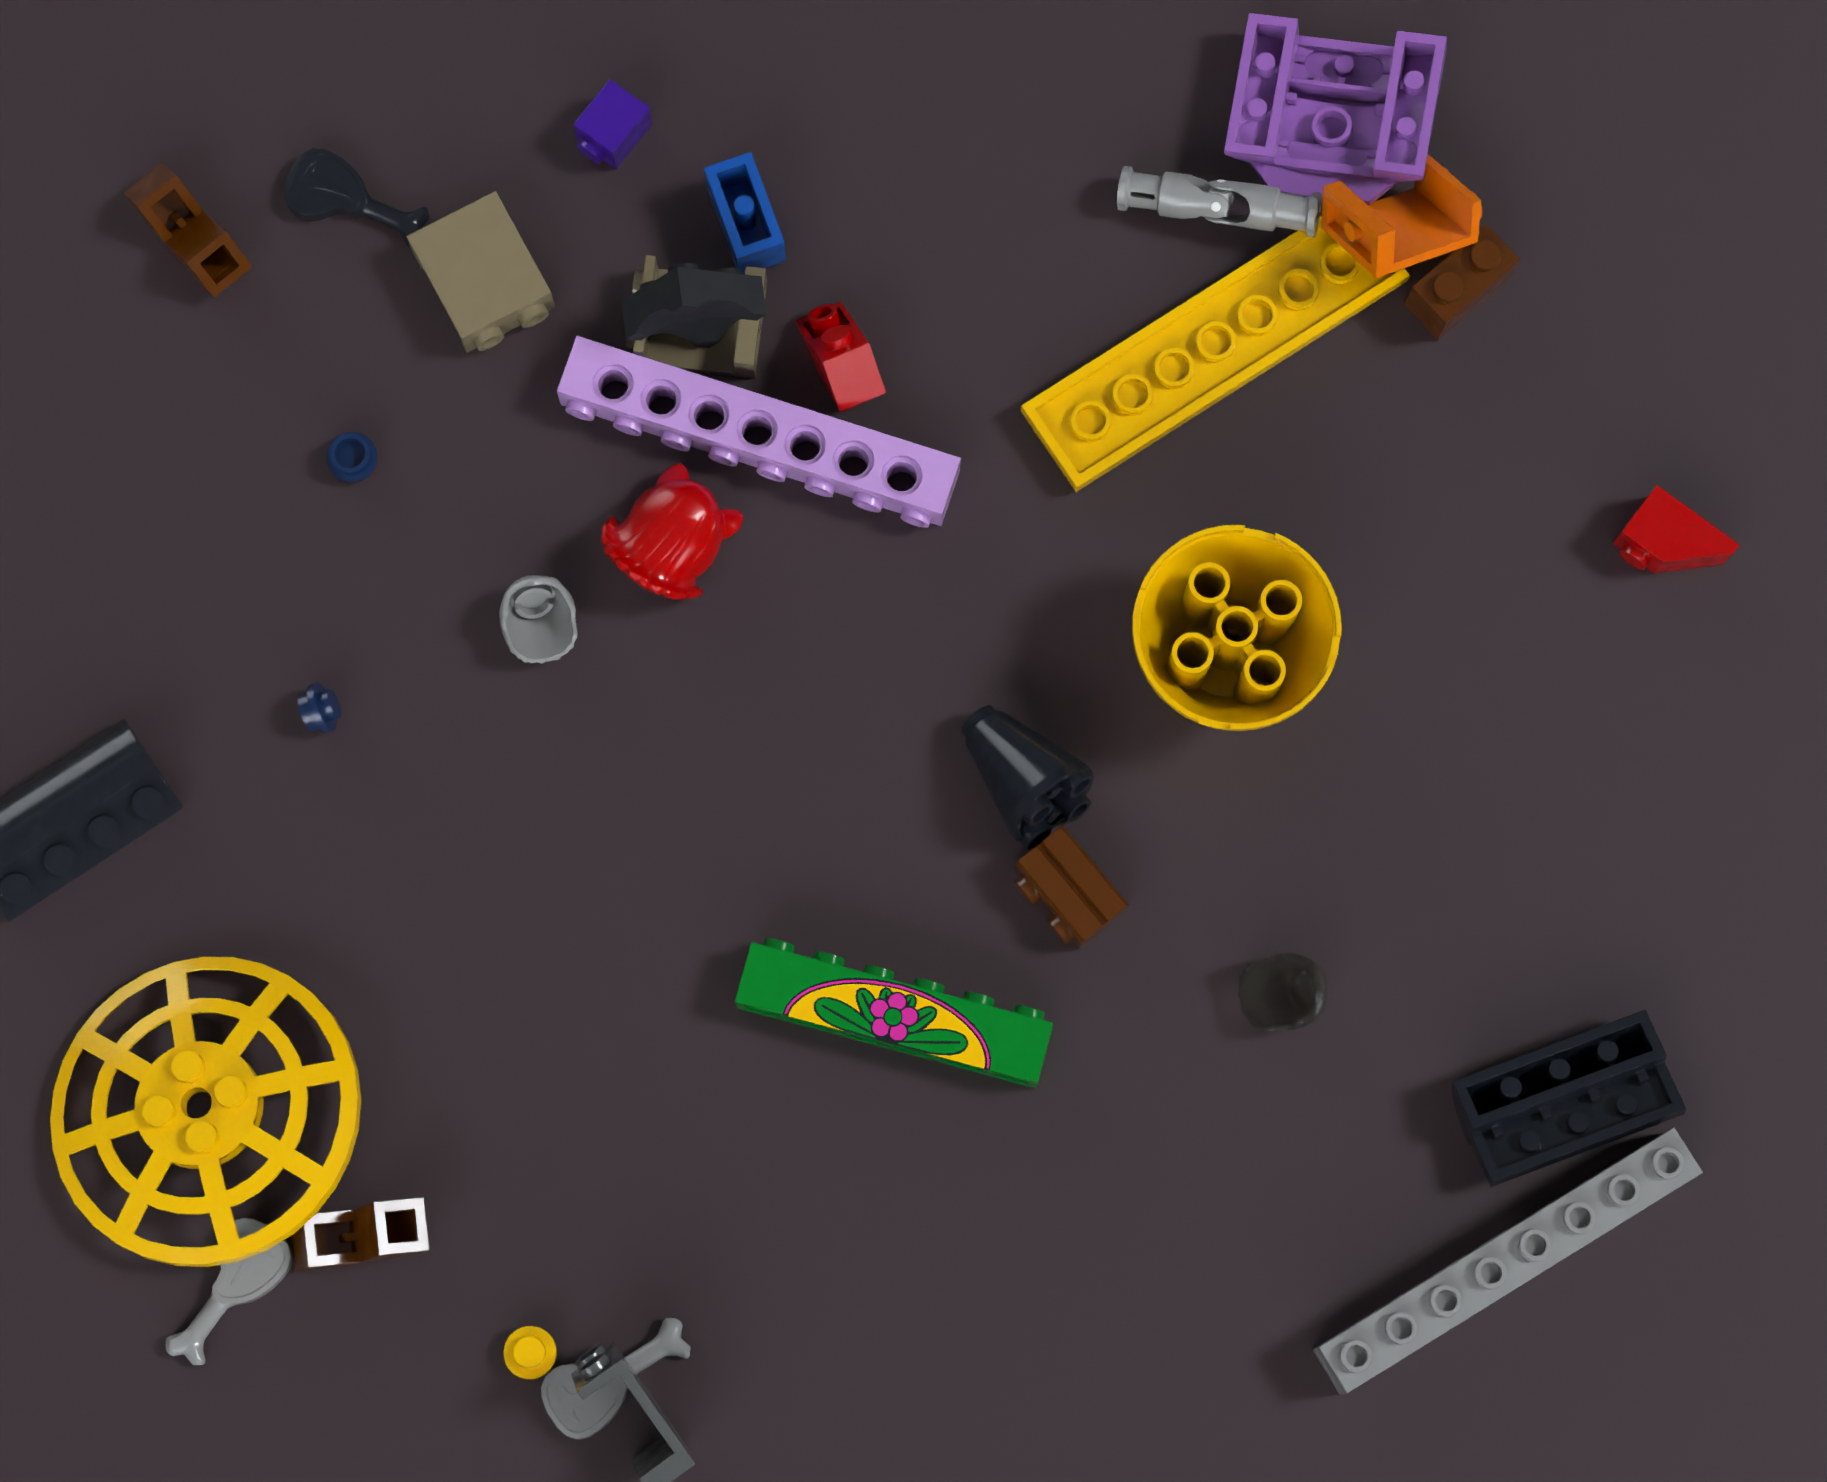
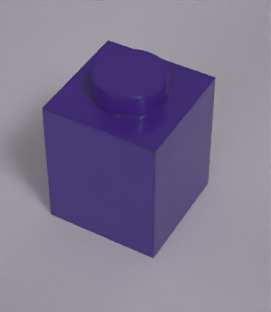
[573,79,652,169]

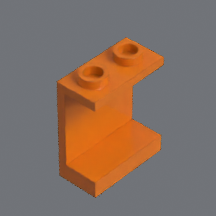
[1321,154,1483,278]

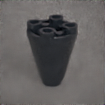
[961,705,1094,849]

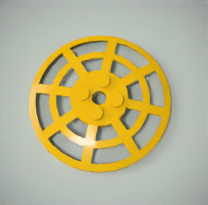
[50,957,361,1267]

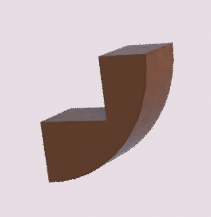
[123,162,253,298]
[292,1198,429,1272]

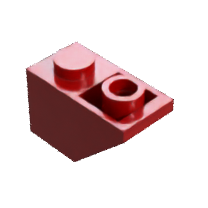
[795,301,886,412]

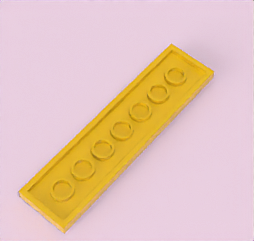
[1021,216,1410,492]

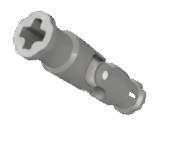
[1117,166,1322,237]

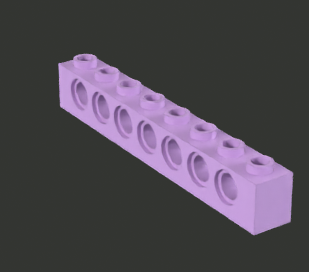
[557,336,961,528]

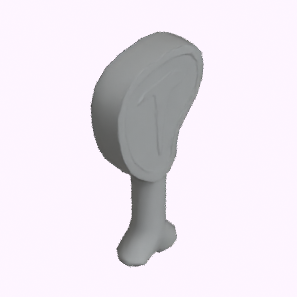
[165,1218,294,1365]
[541,1318,691,1440]

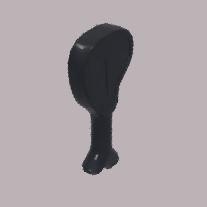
[284,148,430,248]

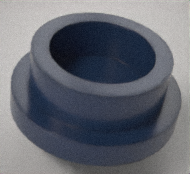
[326,432,378,483]
[297,682,341,733]

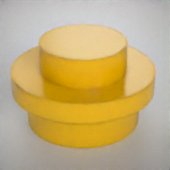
[504,1326,557,1379]

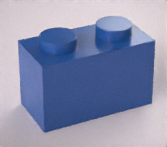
[704,152,786,274]

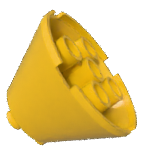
[1132,525,1342,731]

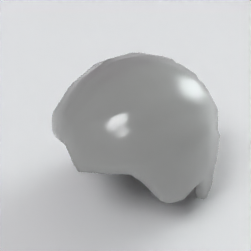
[499,575,578,664]

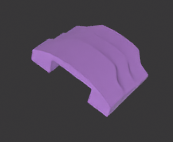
[1224,13,1447,205]

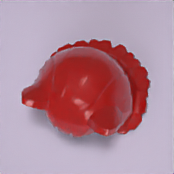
[601,463,744,600]

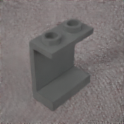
[571,1343,695,1482]

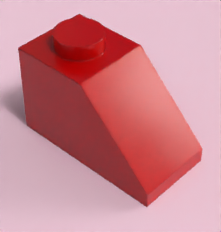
[1613,485,1740,574]

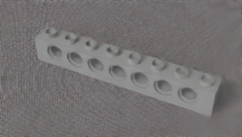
[1312,1128,1703,1395]

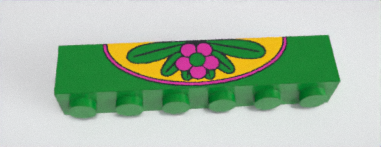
[735,938,1053,1089]

